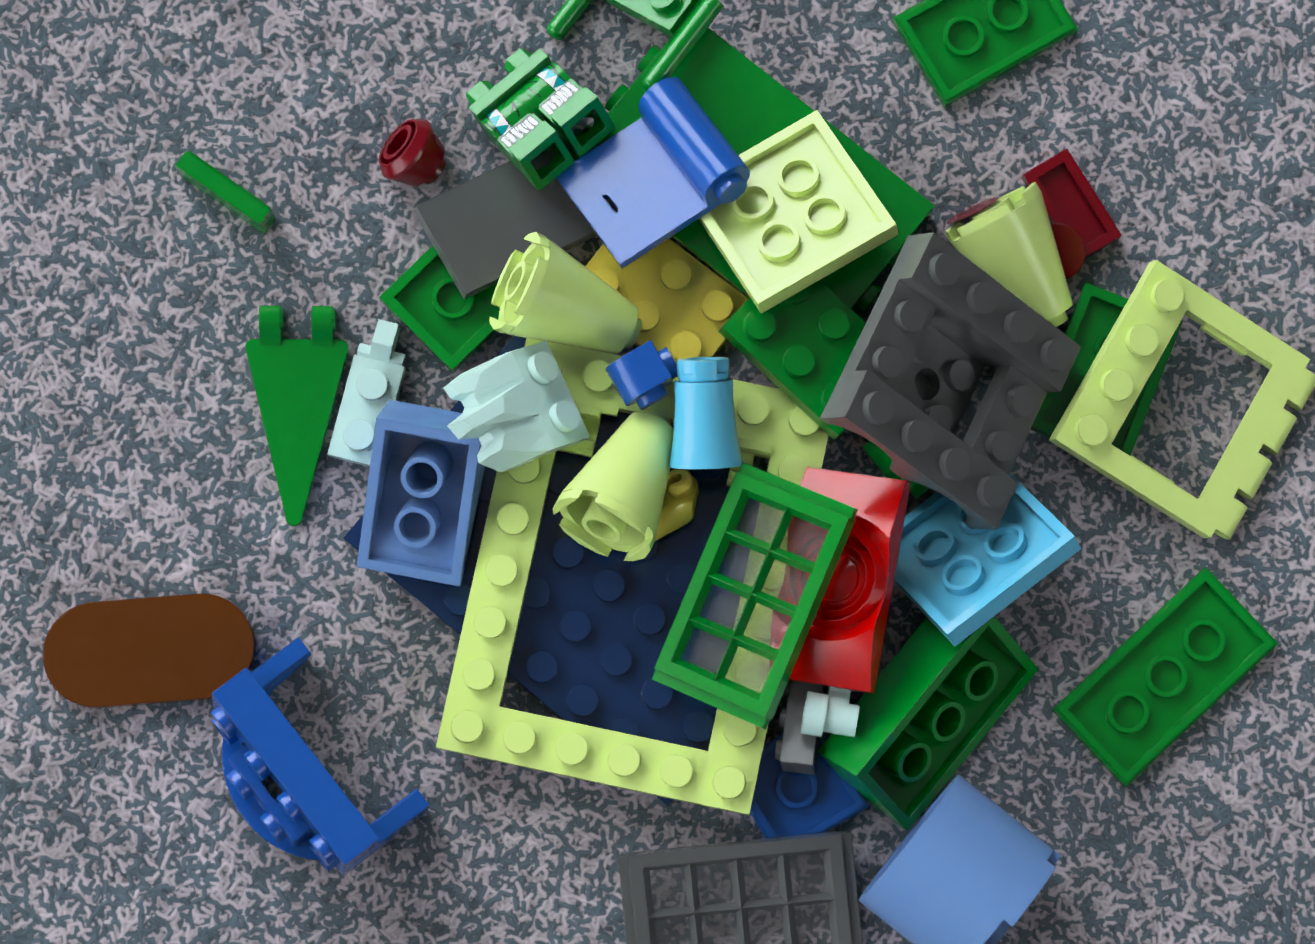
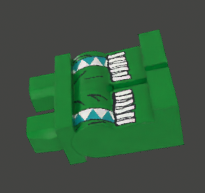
[466,48,616,191]

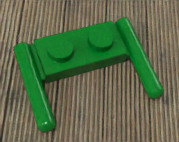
[547,0,724,91]

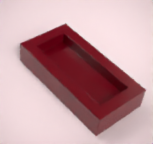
[1021,149,1122,260]

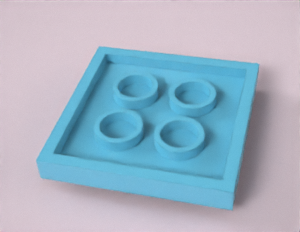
[894,473,1081,647]

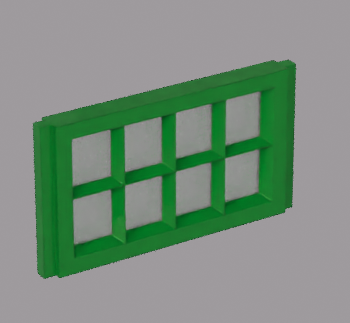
[652,463,858,729]

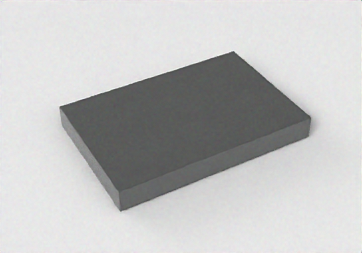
[414,150,597,300]

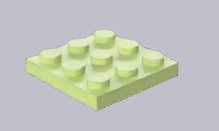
[699,110,899,314]

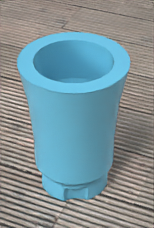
[669,357,743,469]

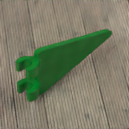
[245,305,349,526]

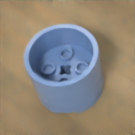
[858,774,1061,944]

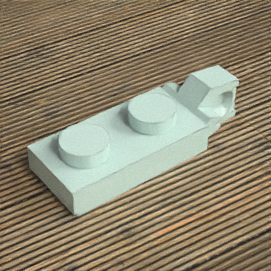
[327,319,406,467]

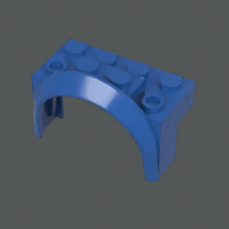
[210,637,429,876]

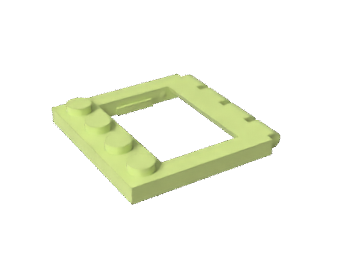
[1049,260,1315,540]

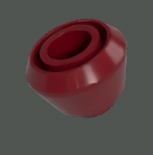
[379,119,446,187]

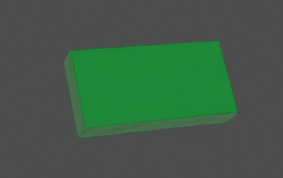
[175,151,275,235]

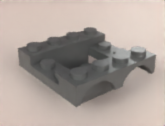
[820,232,1081,529]

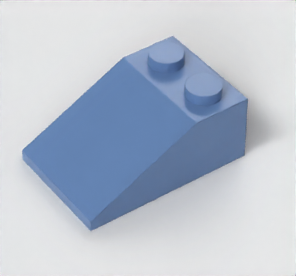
[357,400,485,587]

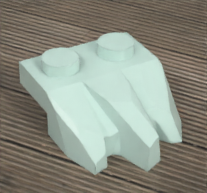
[443,341,590,472]

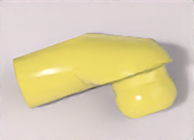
[655,469,699,541]

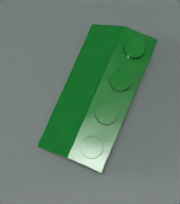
[817,616,1039,831]

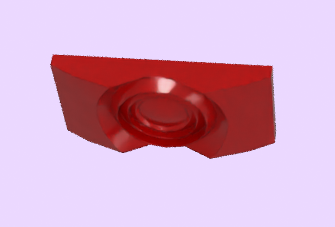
[770,467,911,694]

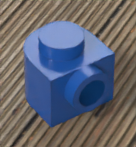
[605,340,678,410]

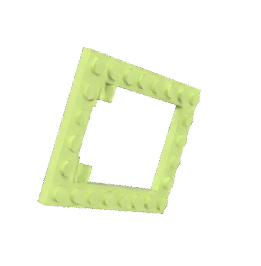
[436,338,829,815]

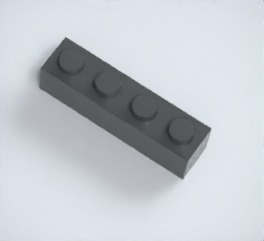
[775,680,828,775]

